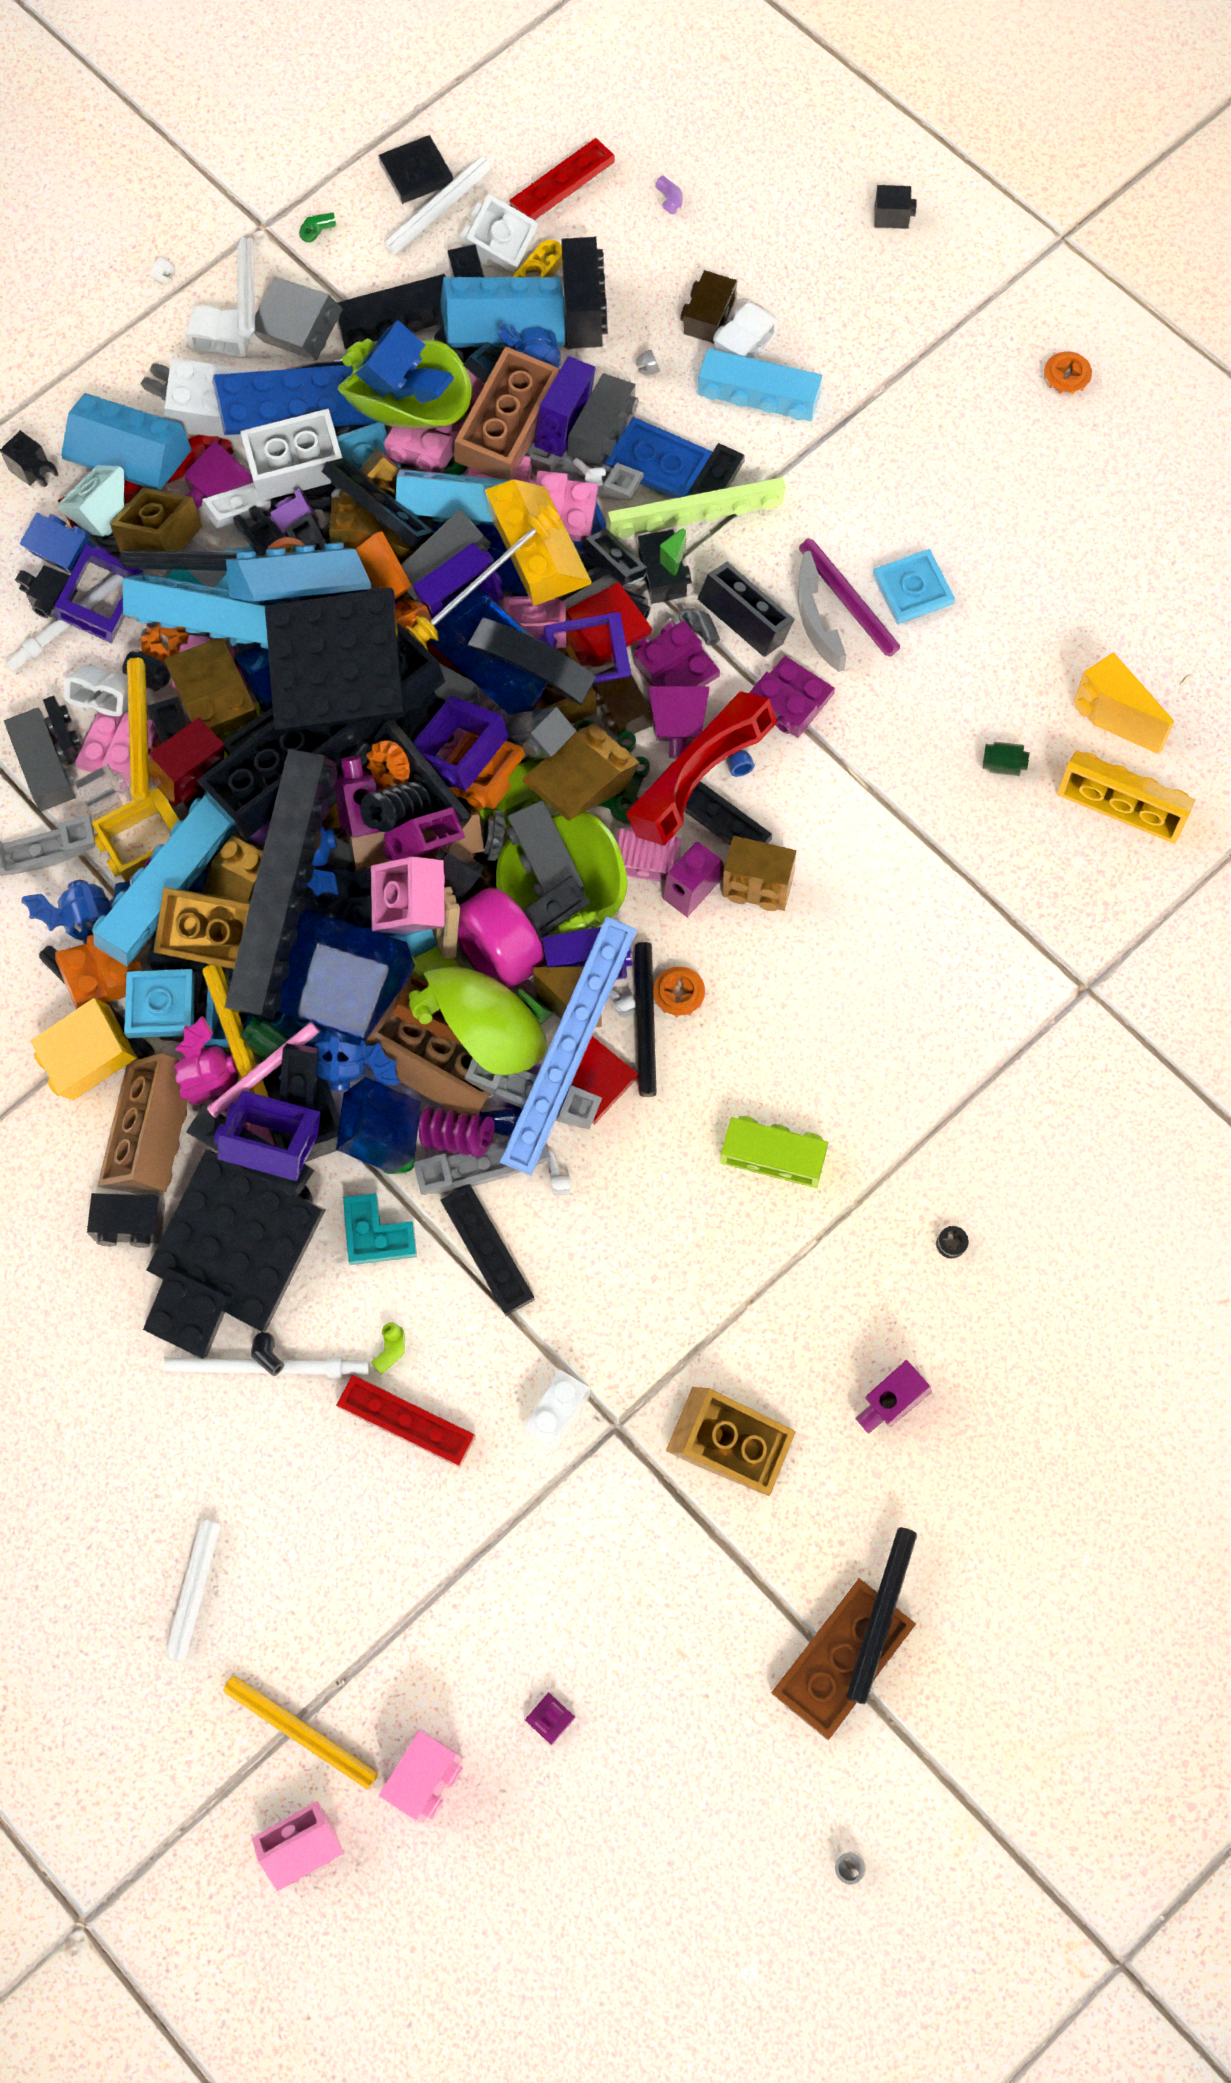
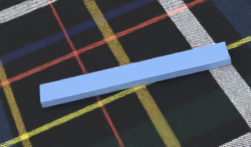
[500,917,637,1176]

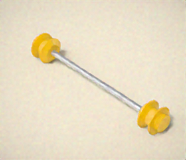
[405,504,561,650]

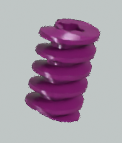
[418,1106,495,1158]

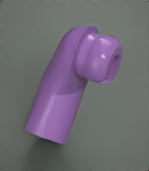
[655,176,683,215]

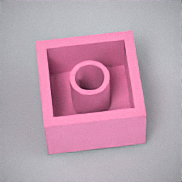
[371,857,445,934]
[378,1730,464,1823]

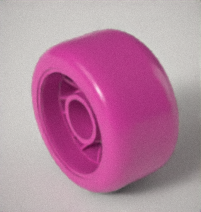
[457,888,544,989]

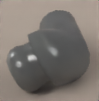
[679,608,720,646]

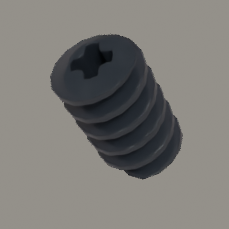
[360,781,432,832]

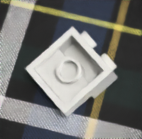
[459,194,539,273]

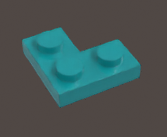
[343,1193,417,1265]

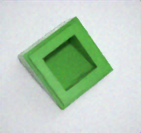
[660,528,686,576]
[516,988,553,1024]

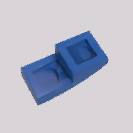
[390,369,454,404]

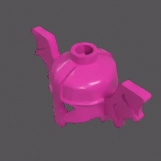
[174,1016,239,1112]

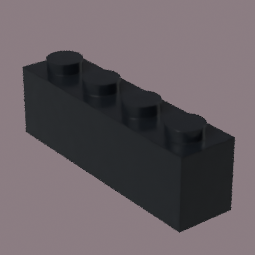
[337,274,446,350]

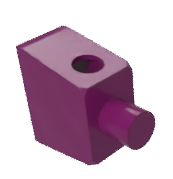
[184,441,253,509]
[648,686,709,759]
[334,756,381,838]
[383,807,465,861]
[663,842,724,918]
[855,1359,932,1434]

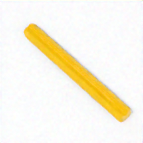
[127,658,149,801]
[202,964,268,1097]
[223,1676,379,1789]

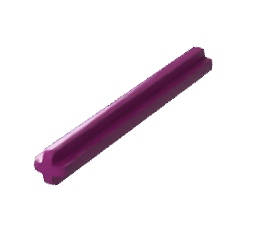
[799,538,900,657]

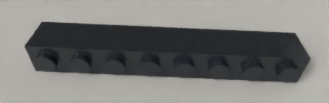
[225,749,337,1020]

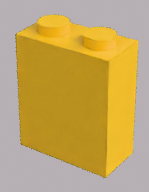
[31,998,137,1101]

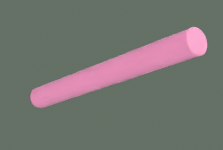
[207,1022,320,1118]

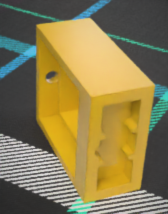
[91,788,179,882]

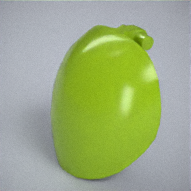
[338,339,472,429]
[496,812,628,941]
[409,967,547,1075]

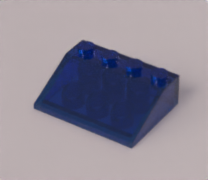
[278,909,416,1042]

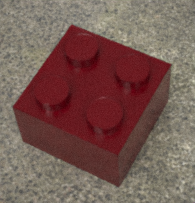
[148,717,224,807]

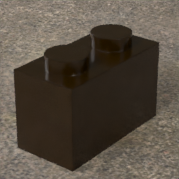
[680,270,737,344]
[592,666,652,737]

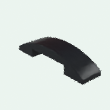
[468,618,596,705]

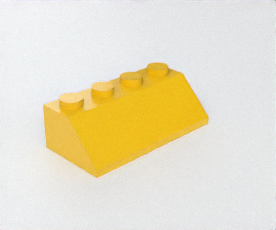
[485,479,591,606]
[1057,750,1196,844]

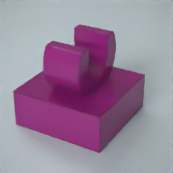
[525,1692,576,1745]

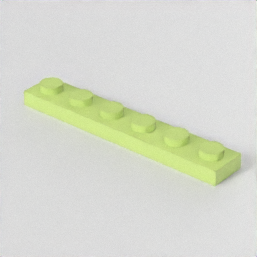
[606,477,786,538]

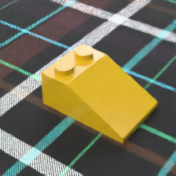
[1074,652,1175,754]

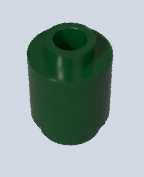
[982,741,1030,776]
[239,1016,290,1060]

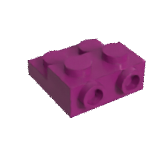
[634,620,720,686]
[749,655,835,738]

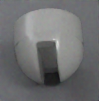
[636,349,660,376]
[835,1852,866,1885]

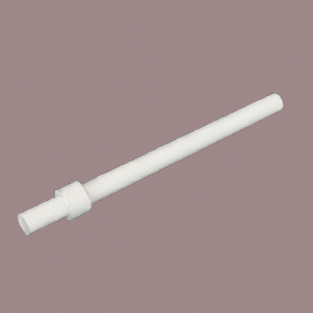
[4,574,123,672]
[163,1357,370,1378]

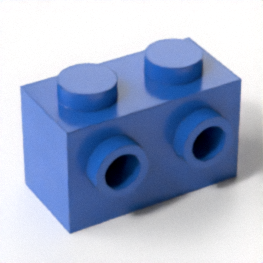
[355,320,425,398]
[19,512,95,574]

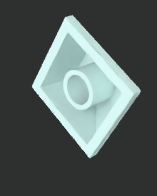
[56,465,124,536]

